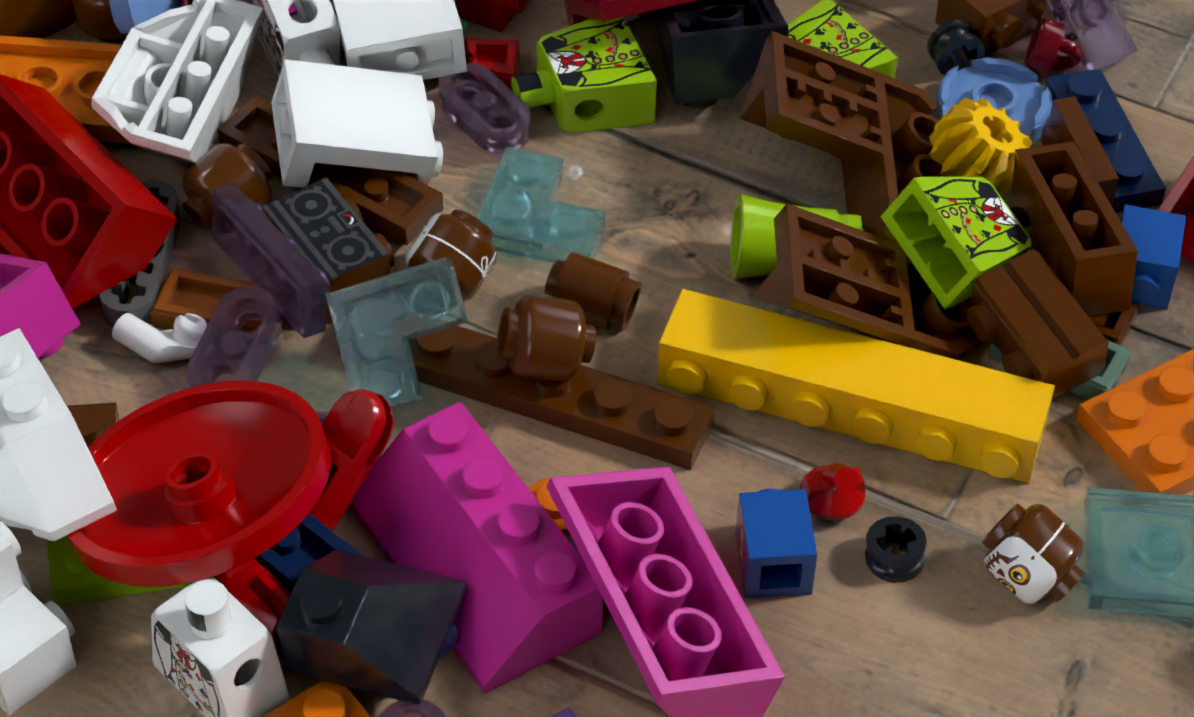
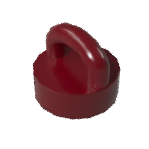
[1023,18,1083,78]

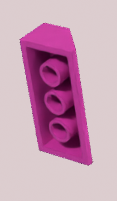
[349,401,603,694]
[547,467,785,717]

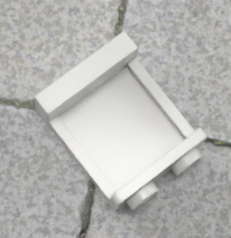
[329,0,467,80]
[271,59,443,188]

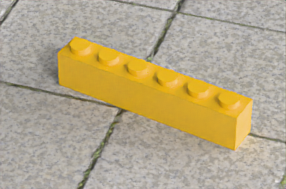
[657,289,1055,484]

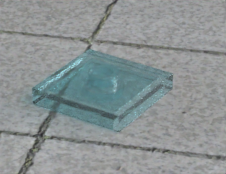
[1084,487,1194,617]

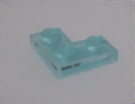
[477,147,606,263]
[326,257,468,410]

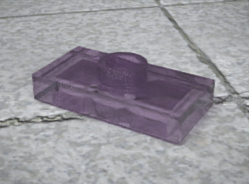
[1046,0,1138,71]

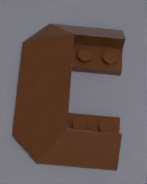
[740,31,983,360]

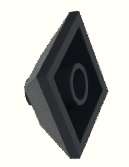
[655,0,789,108]
[276,549,467,706]

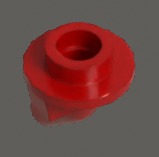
[800,462,866,520]

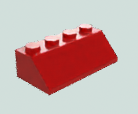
[0,74,177,309]

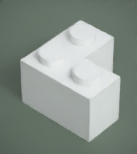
[0,521,77,716]

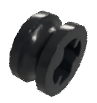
[927,20,985,76]
[865,516,927,583]

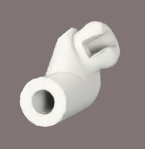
[112,313,208,364]

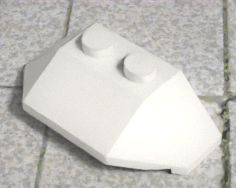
[91,0,263,164]
[0,328,117,542]

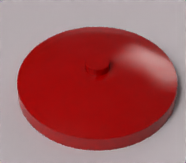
[66,381,331,587]

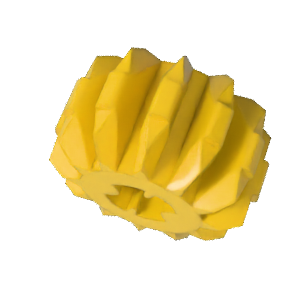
[929,97,1032,196]

